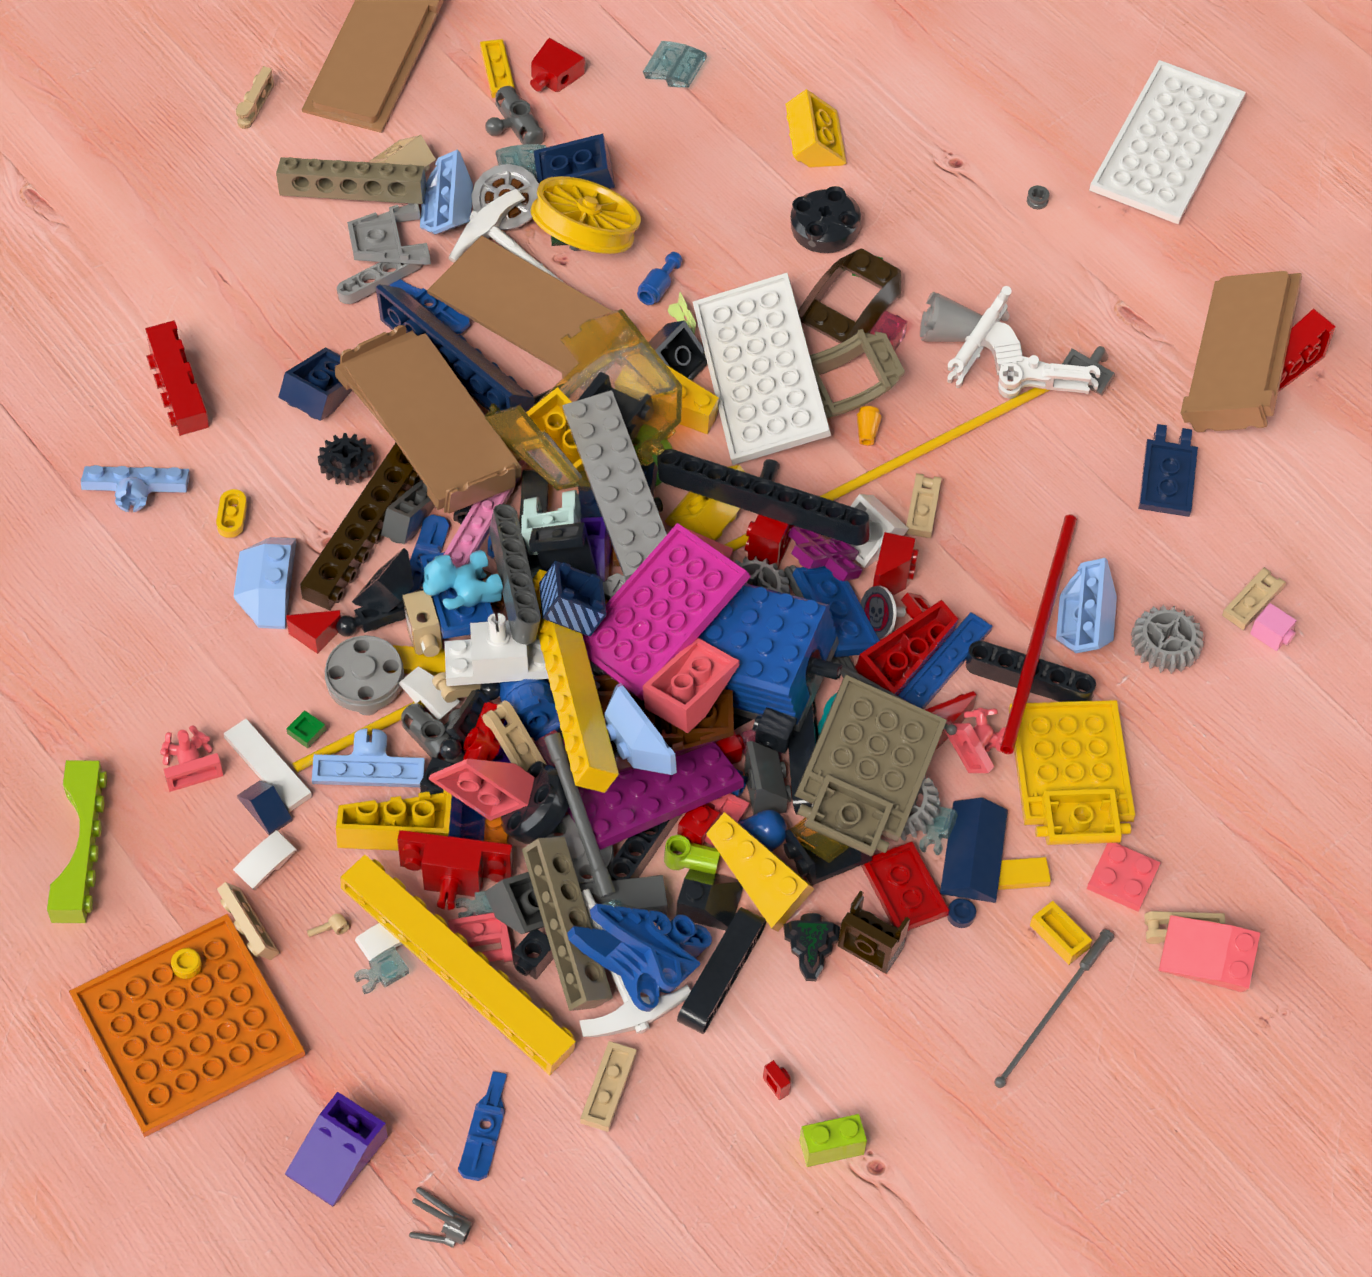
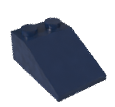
[534,133,615,189]
[278,347,352,421]

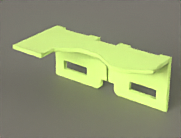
[668,292,696,334]

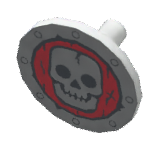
[861,586,906,639]

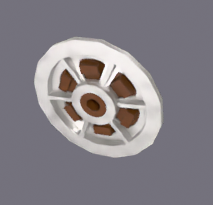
[471,164,539,230]

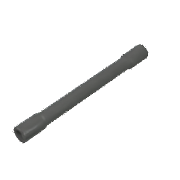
[544,733,616,898]

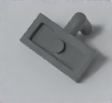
[1062,346,1115,396]

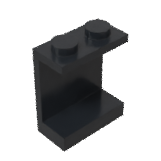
[577,371,654,440]
[529,522,598,576]
[783,829,872,885]

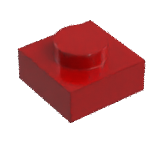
[901,592,930,619]
[763,1060,791,1101]

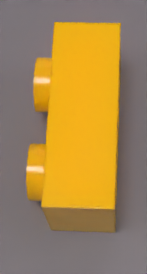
[1030,901,1092,965]

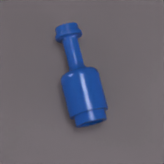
[637,252,682,305]

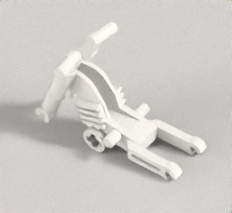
[947,286,1100,399]

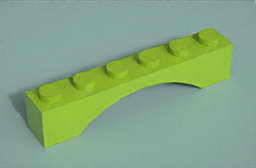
[47,760,107,923]

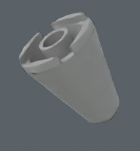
[920,292,983,342]

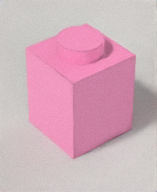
[1250,603,1297,651]

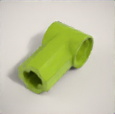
[664,835,720,875]

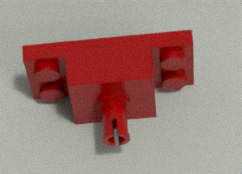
[397,830,513,910]

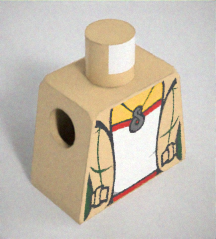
[403,590,442,657]

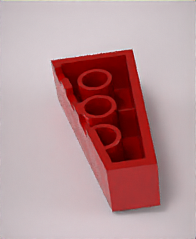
[1278,308,1336,392]
[145,320,209,436]
[855,600,959,696]

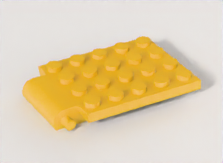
[1009,700,1135,845]

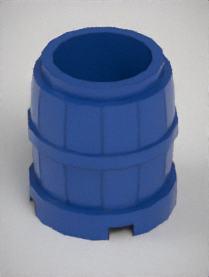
[500,679,560,741]

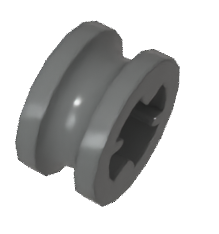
[1026,185,1049,210]

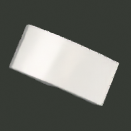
[399,666,460,720]
[233,830,297,890]
[355,923,402,962]

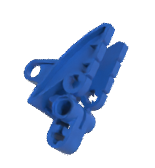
[567,904,712,1012]

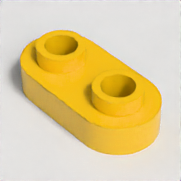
[216,489,247,538]

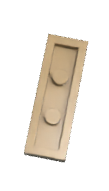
[217,882,279,960]
[580,1041,637,1132]

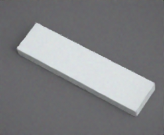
[224,719,312,812]

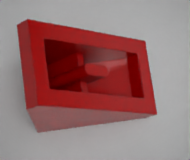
[286,610,341,654]

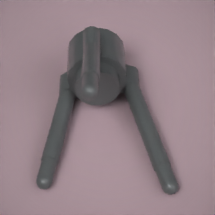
[409,1187,473,1248]

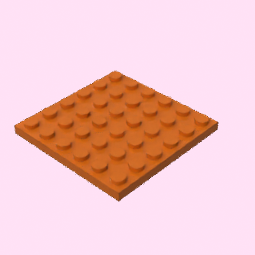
[69,914,305,1138]

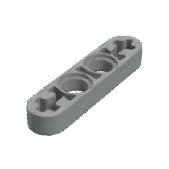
[337,262,423,304]

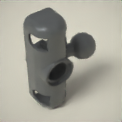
[485,86,544,149]
[401,703,465,764]

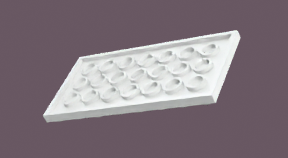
[1089,60,1246,224]
[693,273,831,465]

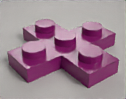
[788,526,863,581]

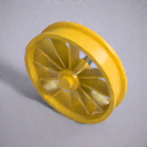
[531,176,641,254]

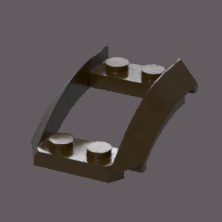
[798,248,902,343]

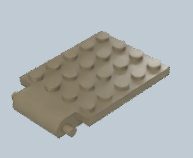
[794,675,947,856]

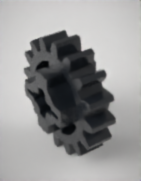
[318,433,375,485]

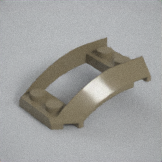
[810,329,905,418]

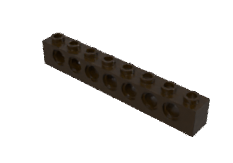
[300,442,420,611]

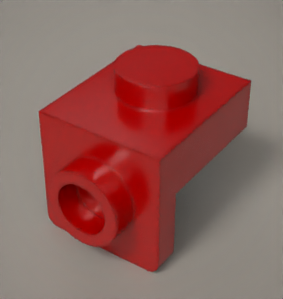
[677,804,720,846]

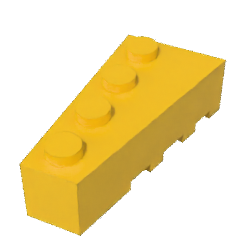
[615,346,719,434]
[336,789,454,851]
[706,812,814,932]

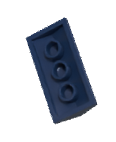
[940,797,1008,903]

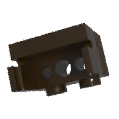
[838,891,910,974]

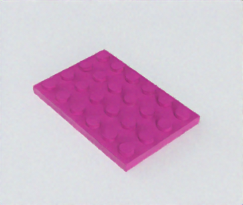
[582,523,751,701]

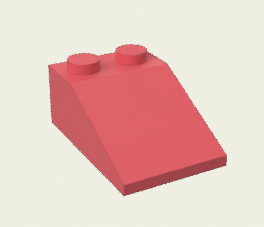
[643,638,740,733]
[429,759,535,821]
[1158,915,1260,992]

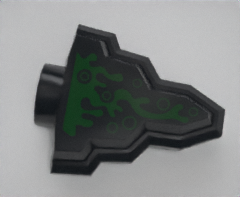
[783,913,840,982]

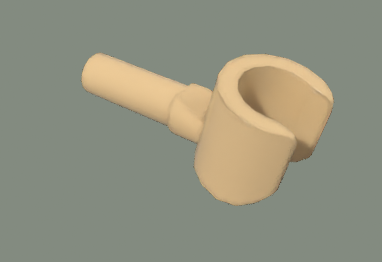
[307,914,349,937]

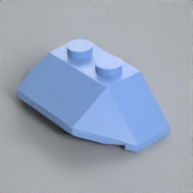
[420,150,473,234]
[233,537,296,629]
[1056,558,1117,653]
[605,683,677,775]

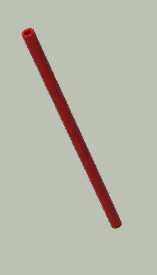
[1000,514,1077,754]

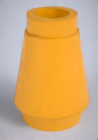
[856,406,882,446]

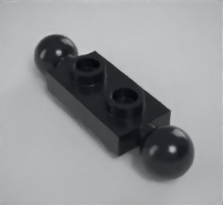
[336,589,423,637]
[440,682,500,760]

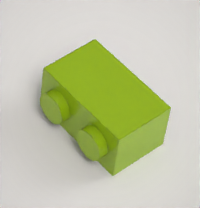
[799,1114,867,1167]

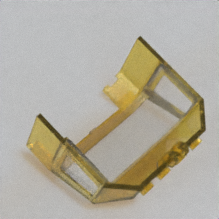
[484,309,682,491]

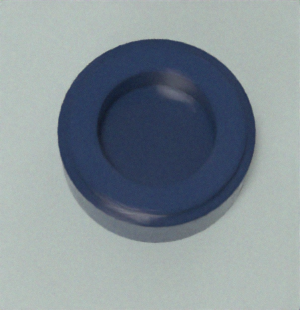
[947,898,976,928]

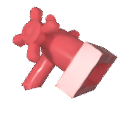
[944,708,1006,773]
[160,725,223,792]

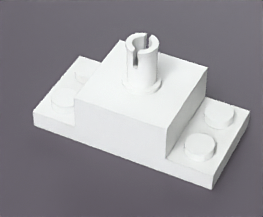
[445,613,549,686]

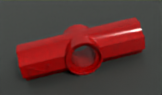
[462,702,505,761]

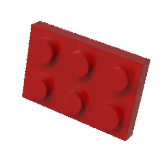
[861,841,949,931]

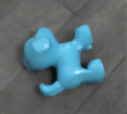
[423,550,503,610]

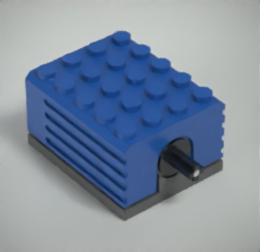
[698,583,842,732]

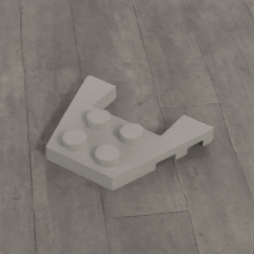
[347,203,431,265]

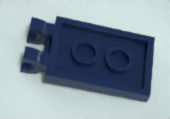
[1138,424,1198,517]

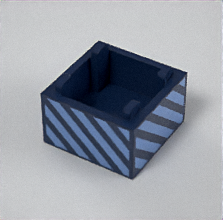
[539,561,607,637]

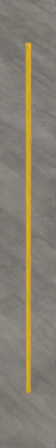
[292,387,1050,773]

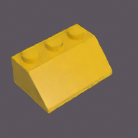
[785,89,846,167]
[518,387,585,474]
[665,465,745,541]

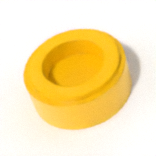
[171,948,201,979]

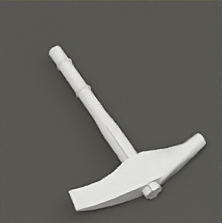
[448,189,564,283]
[579,889,691,1037]

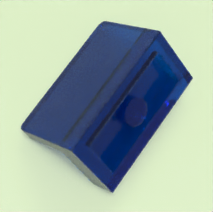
[449,795,486,841]

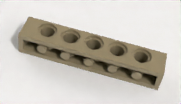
[276,157,427,204]
[522,837,613,1011]

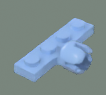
[81,465,190,512]
[312,729,425,788]

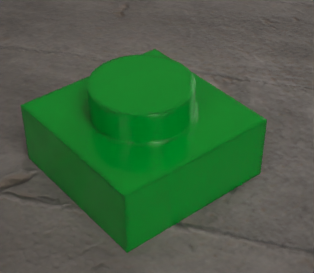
[286,710,326,748]

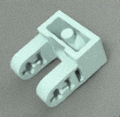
[521,490,581,556]

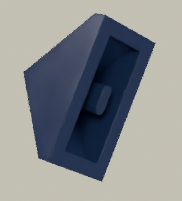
[237,780,292,836]

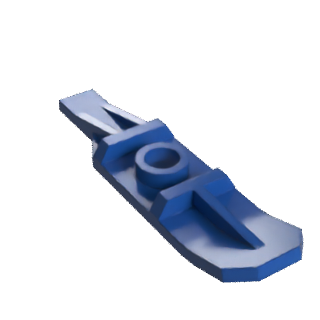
[389,279,470,334]
[408,515,449,594]
[458,1071,507,1181]

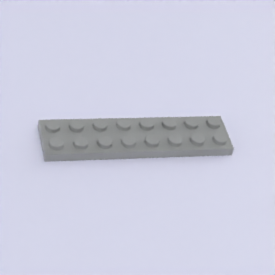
[562,390,667,581]

